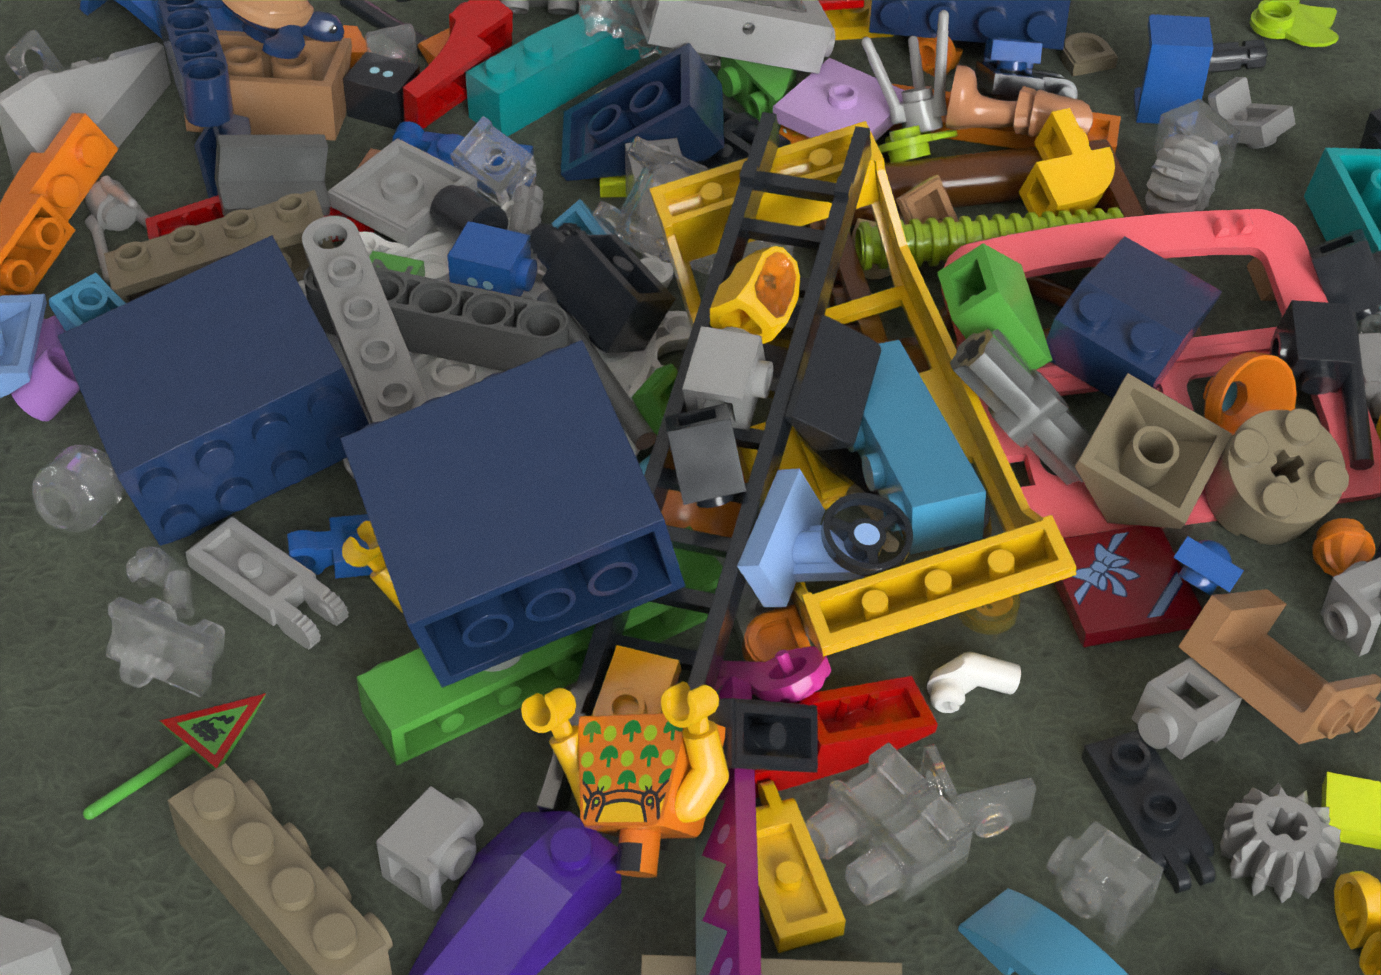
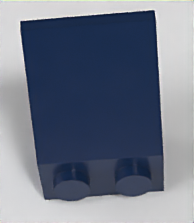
[561,43,724,181]
[1046,236,1222,399]

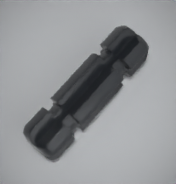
[1208,39,1268,73]

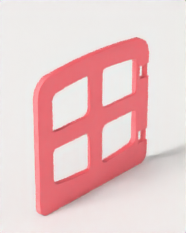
[941,209,1381,538]

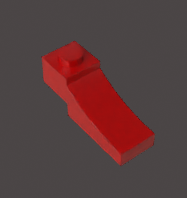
[403,0,513,129]

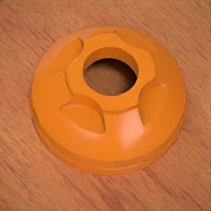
[1203,352,1297,436]

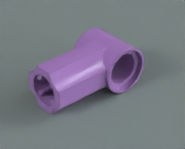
[11,316,80,421]

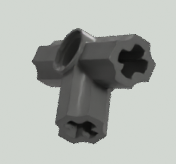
[950,329,1092,486]

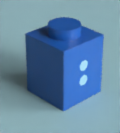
[447,221,538,297]

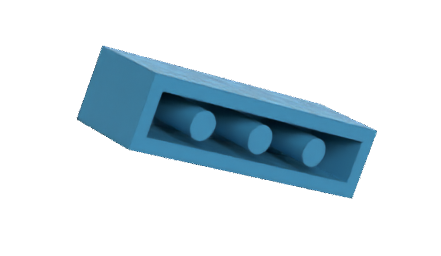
[848,340,986,554]

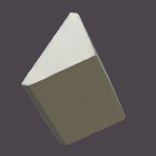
[1075,373,1232,529]

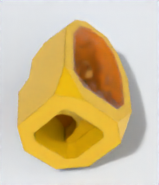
[710,246,800,344]

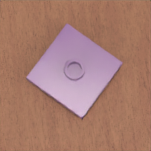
[772,58,905,141]

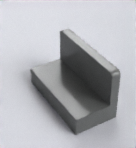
[215,134,331,216]

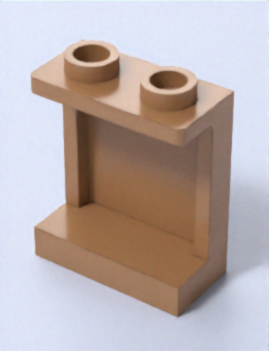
[1178,589,1381,744]

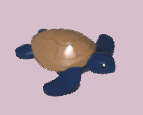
[194,0,345,59]

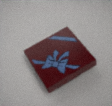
[1054,525,1202,647]

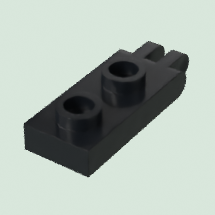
[1081,730,1216,894]

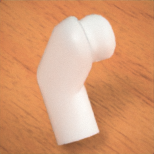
[927,652,1021,713]

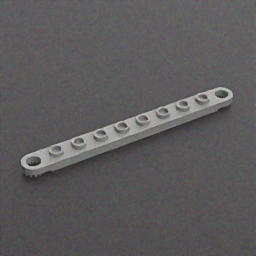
[302,216,523,672]

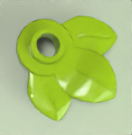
[1250,0,1339,47]
[878,125,958,163]

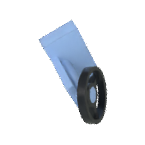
[737,468,913,607]

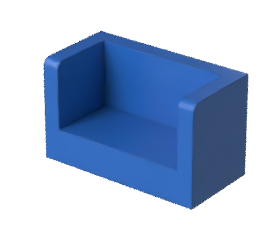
[1134,14,1213,126]

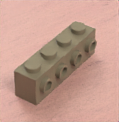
[104,190,334,303]
[167,763,393,975]

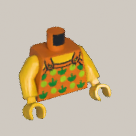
[521,681,729,878]

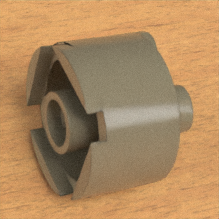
[1205,408,1349,545]

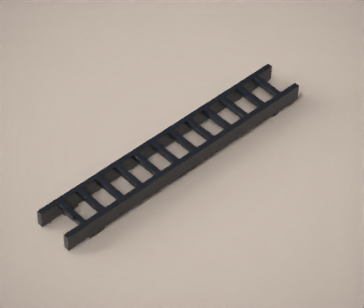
[537,112,872,851]

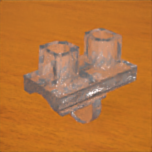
[106,596,225,697]

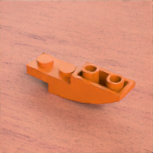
[0,113,118,296]

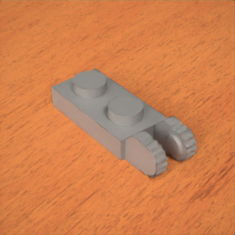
[185,517,349,650]

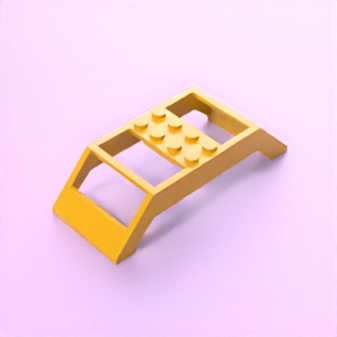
[649,121,1076,657]

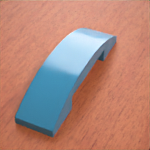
[958,888,1129,975]

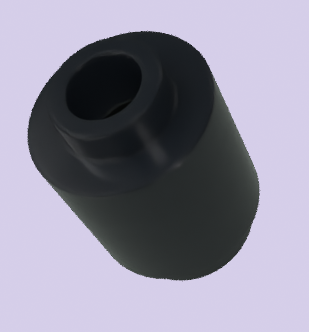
[430,185,508,242]

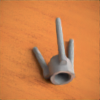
[862,10,949,133]
[85,176,150,282]

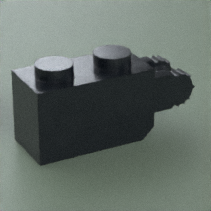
[529,223,676,354]

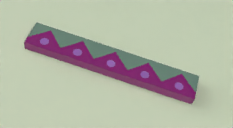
[695,675,762,975]

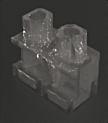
[806,742,974,906]

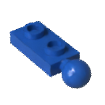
[1173,536,1244,596]

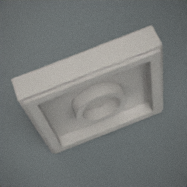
[327,138,478,248]

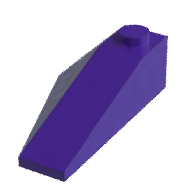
[408,811,622,975]

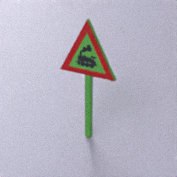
[83,693,266,820]

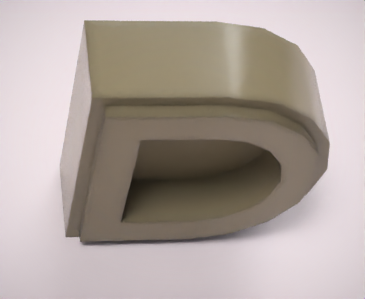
[1060,33,1118,77]

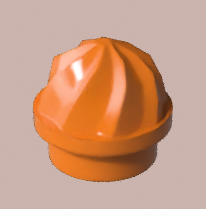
[1312,518,1375,577]

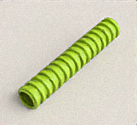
[855,207,1124,270]

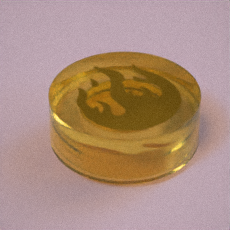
[957,594,1020,635]

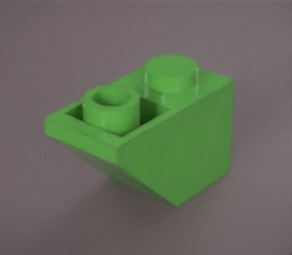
[718,57,797,130]
[937,243,1052,370]

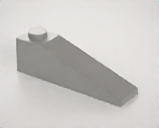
[0,42,171,177]

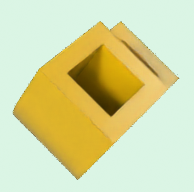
[1019,108,1115,217]

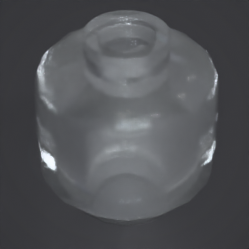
[31,444,123,533]

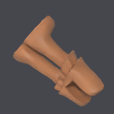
[945,64,1093,137]

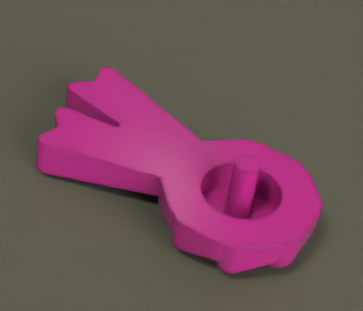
[714,646,831,703]

